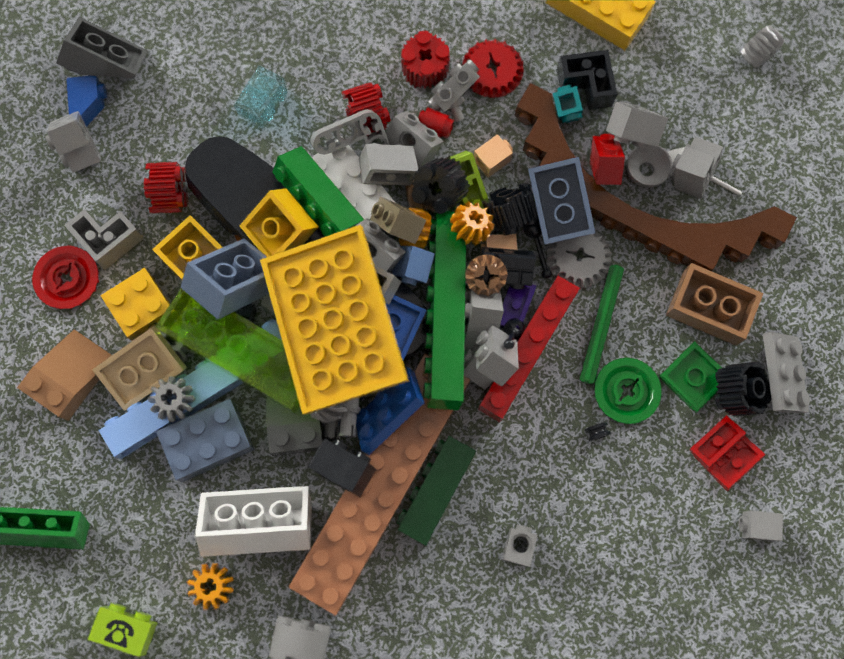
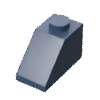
[392,246,435,286]

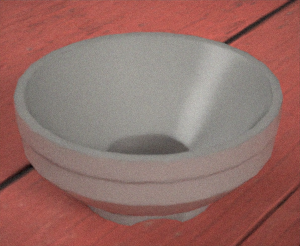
[626,145,672,188]

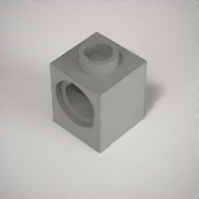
[738,510,783,541]
[502,524,538,567]

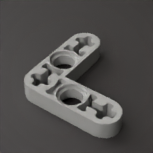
[310,109,390,155]

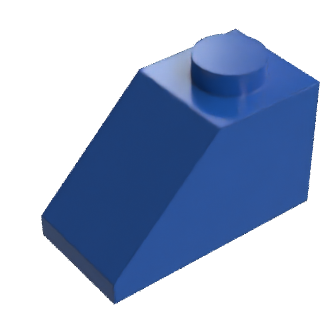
[66,75,107,127]

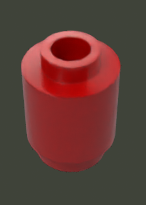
[418,107,455,138]

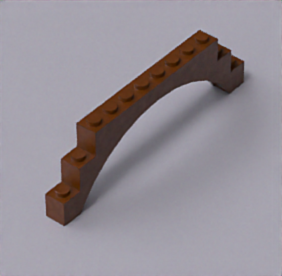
[515,83,797,271]

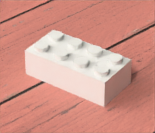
[312,136,396,233]
[195,486,312,557]

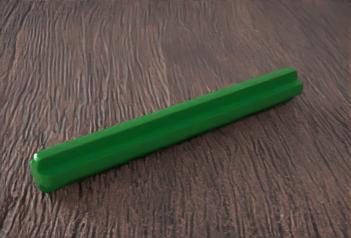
[580,265,624,384]

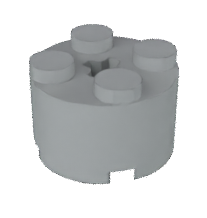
[269,615,331,659]

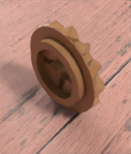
[465,255,508,297]

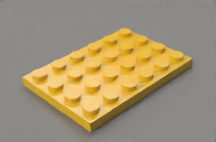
[260,225,409,415]

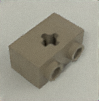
[370,196,426,244]

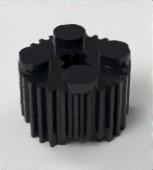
[411,156,470,214]
[482,183,539,235]
[715,361,772,416]

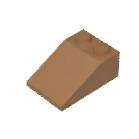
[17,330,112,421]

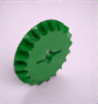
[594,358,662,424]

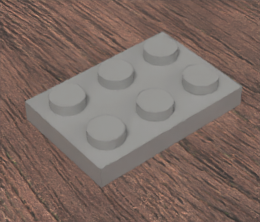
[763,332,810,414]

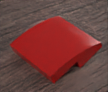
[690,415,765,492]

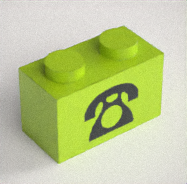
[87,603,158,657]

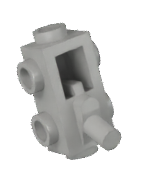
[428,59,480,122]

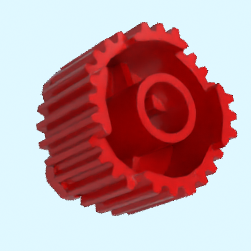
[401,31,450,88]
[342,82,391,136]
[143,162,188,214]

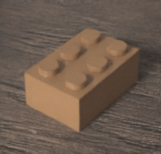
[665,263,764,346]

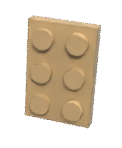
[92,325,187,411]

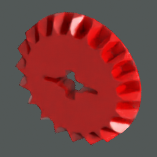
[462,39,524,98]
[32,246,100,310]

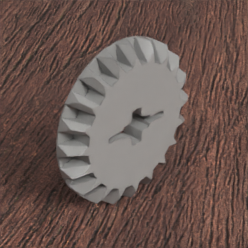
[547,229,612,288]

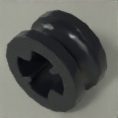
[585,422,611,442]

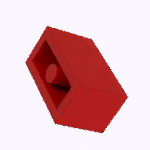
[590,134,625,185]

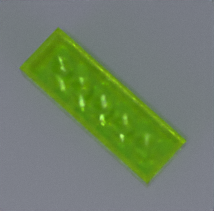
[155,288,300,414]

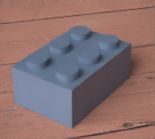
[528,157,595,245]
[181,238,269,319]
[156,399,255,483]

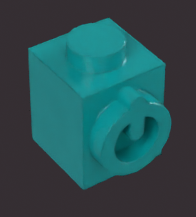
[553,85,584,124]

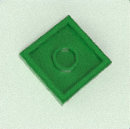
[659,341,722,413]

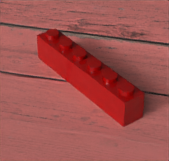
[478,275,580,423]

